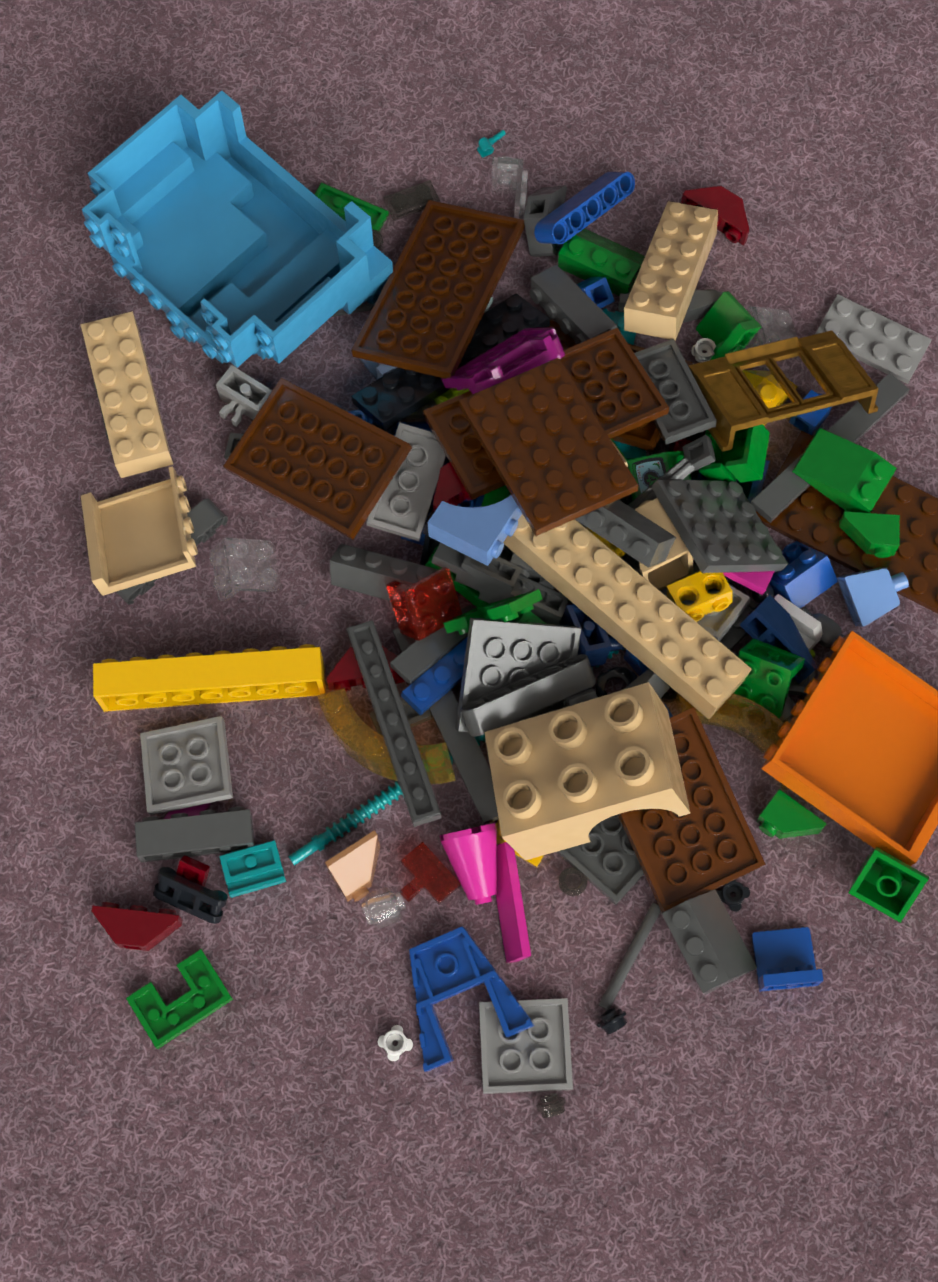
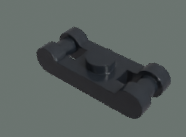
[153,867,228,924]

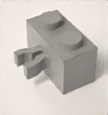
[216,365,273,427]

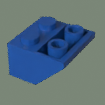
[769,541,838,609]

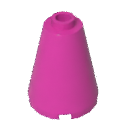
[439,823,497,905]

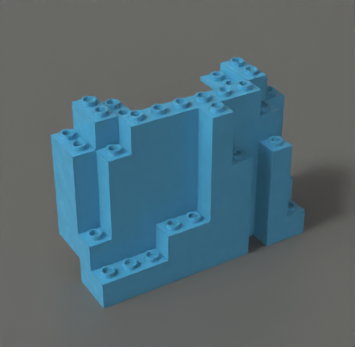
[82,91,393,368]

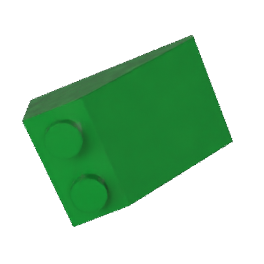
[792,428,897,513]

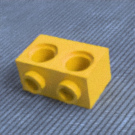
[666,571,732,622]

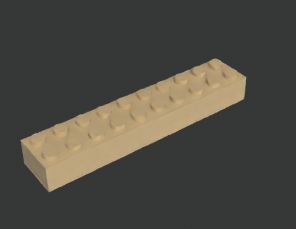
[503,514,752,719]

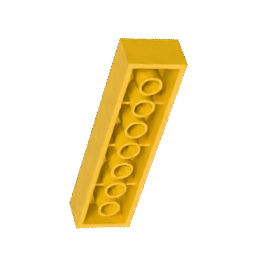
[93,644,326,712]

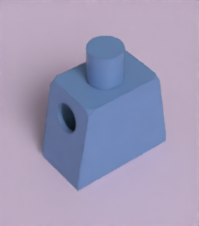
[837,568,909,627]

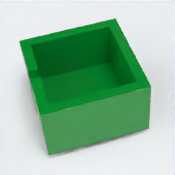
[699,424,770,483]

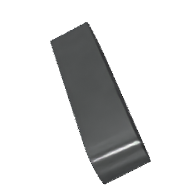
[116,499,228,605]
[460,654,596,736]

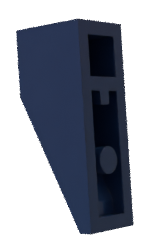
[739,594,818,684]

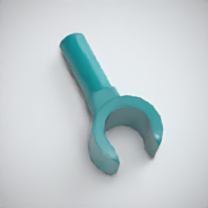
[477,130,506,158]

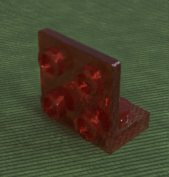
[386,567,462,641]

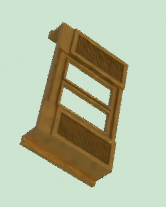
[689,330,878,452]

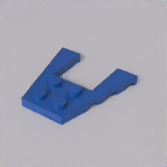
[409,926,535,1072]

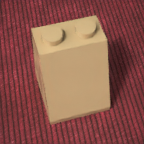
[635,498,694,591]

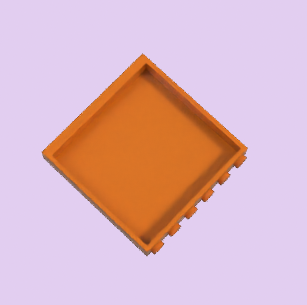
[761,631,938,866]

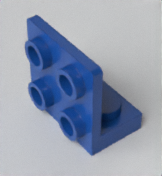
[751,927,824,992]

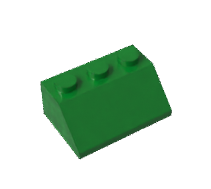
[558,228,645,296]

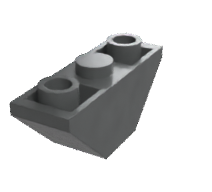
[524,185,567,257]

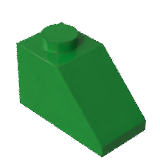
[839,511,900,558]
[756,789,827,839]

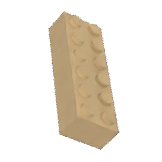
[624,201,718,341]
[81,311,173,478]

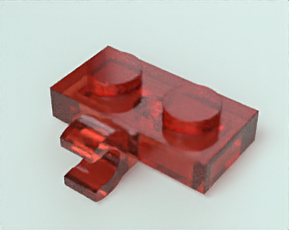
[401,842,461,905]

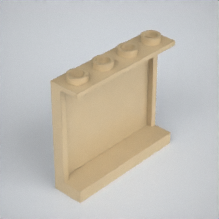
[81,466,198,596]

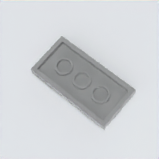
[815,294,932,384]
[367,423,447,541]

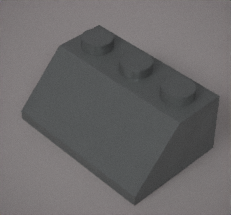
[662,889,757,995]

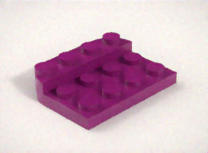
[441,327,565,394]

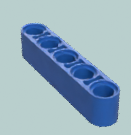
[534,172,635,244]

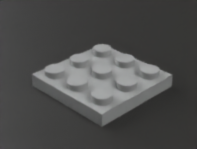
[140,716,233,815]
[479,998,573,1094]

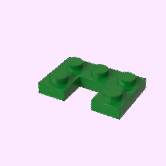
[443,589,543,635]
[126,949,233,1049]

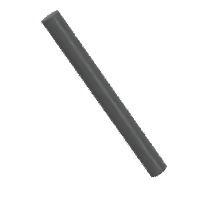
[598,903,661,1010]

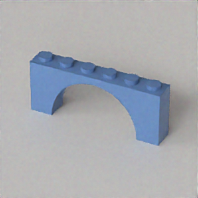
[427,495,522,566]

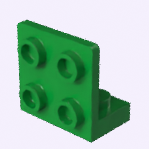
[696,291,762,360]
[730,639,805,719]

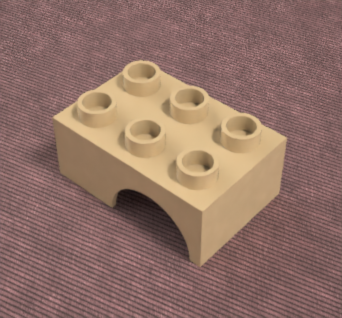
[484,682,690,860]

